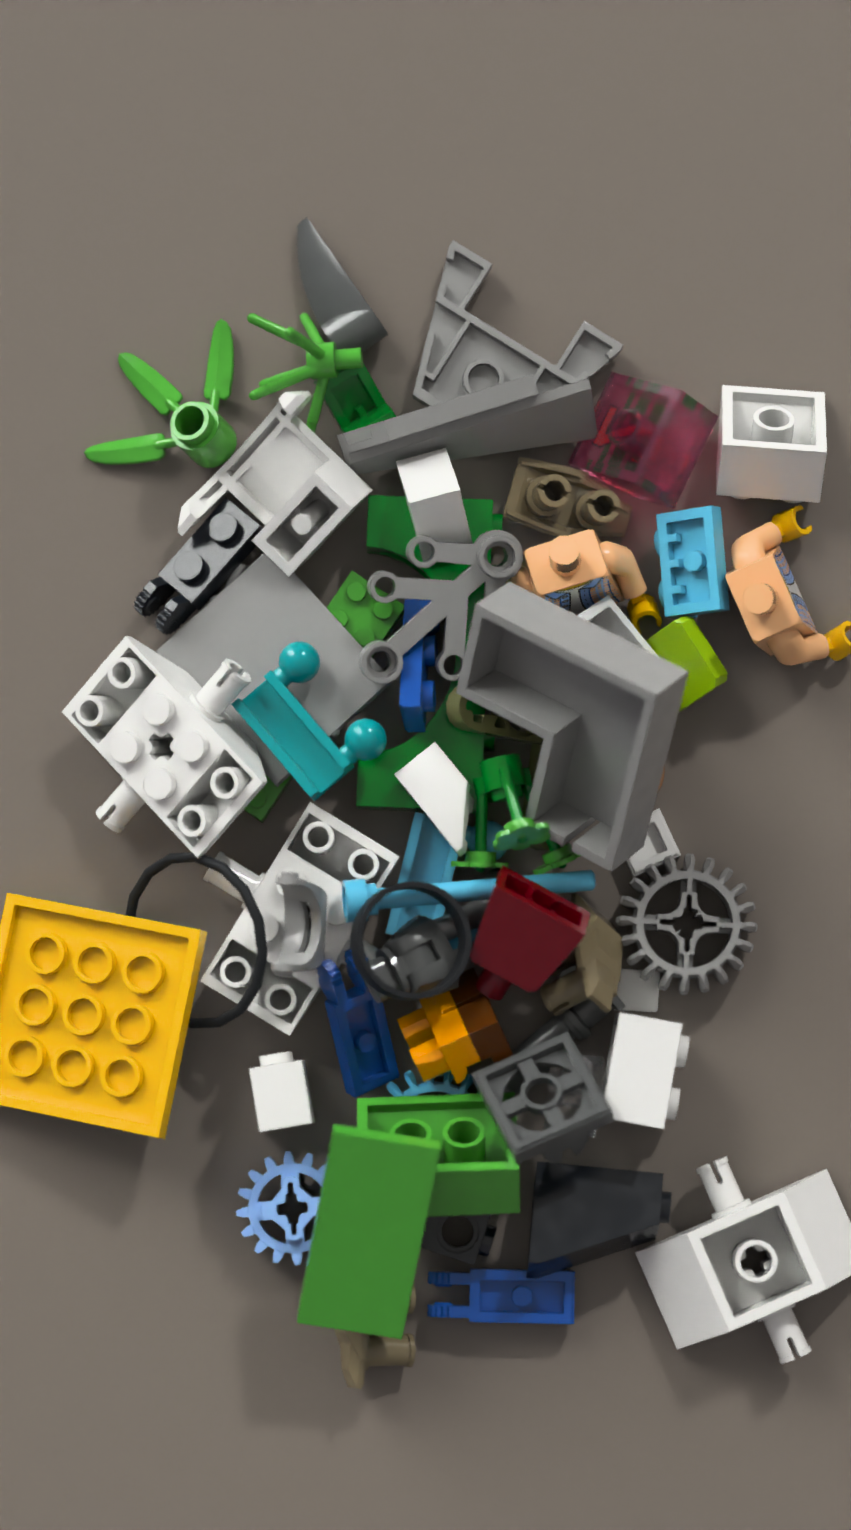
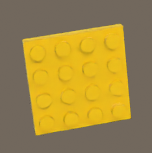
[0,893,207,1139]

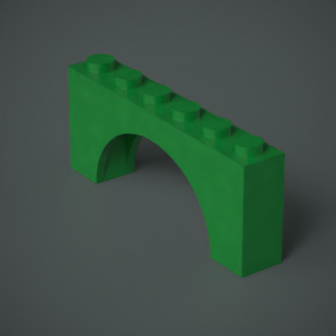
[356,495,503,814]

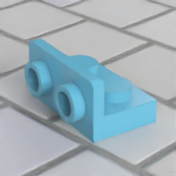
[654,505,730,619]

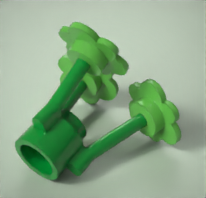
[451,754,580,875]

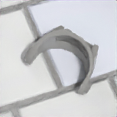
[271,872,327,977]

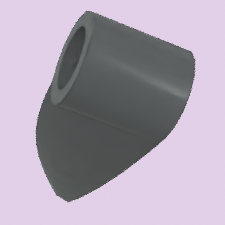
[297,217,388,353]

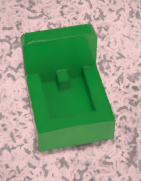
[313,363,396,433]

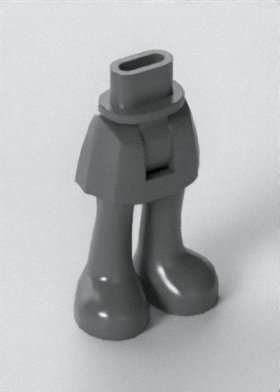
[363,868,501,1003]

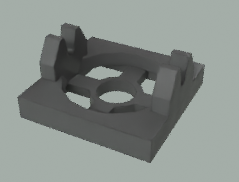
[472,1032,614,1164]

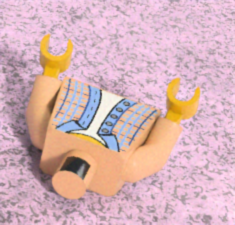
[725,505,851,666]
[506,530,662,634]

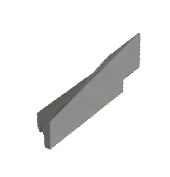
[336,374,597,474]

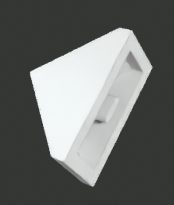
[396,448,473,561]

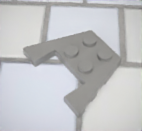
[413,240,623,407]

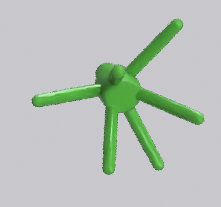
[247,313,363,433]

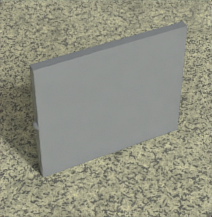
[156,553,394,787]

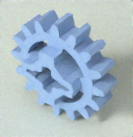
[236,1151,326,1266]

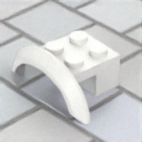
[178,391,373,576]

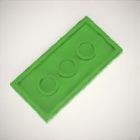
[297,1124,440,1339]

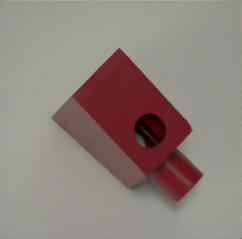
[469,865,591,1000]

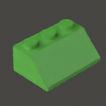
[357,1092,520,1217]

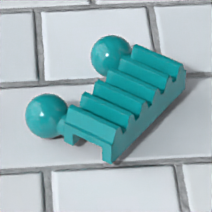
[231,641,387,801]

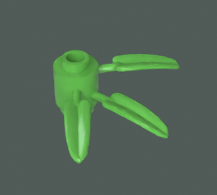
[84,319,237,468]

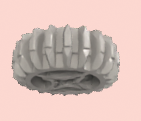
[616,853,758,995]

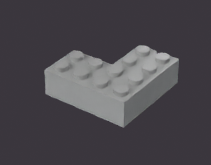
[456,582,689,872]

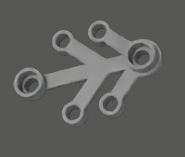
[359,530,523,684]

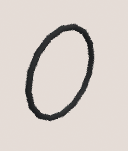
[125,852,268,1029]

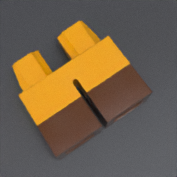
[397,968,513,1085]

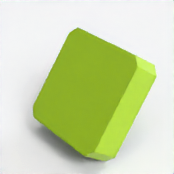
[646,615,728,713]

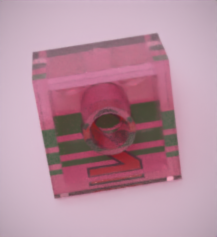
[568,372,718,509]

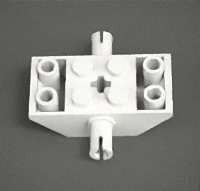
[62,636,267,858]
[200,802,400,1036]
[635,1156,851,1364]

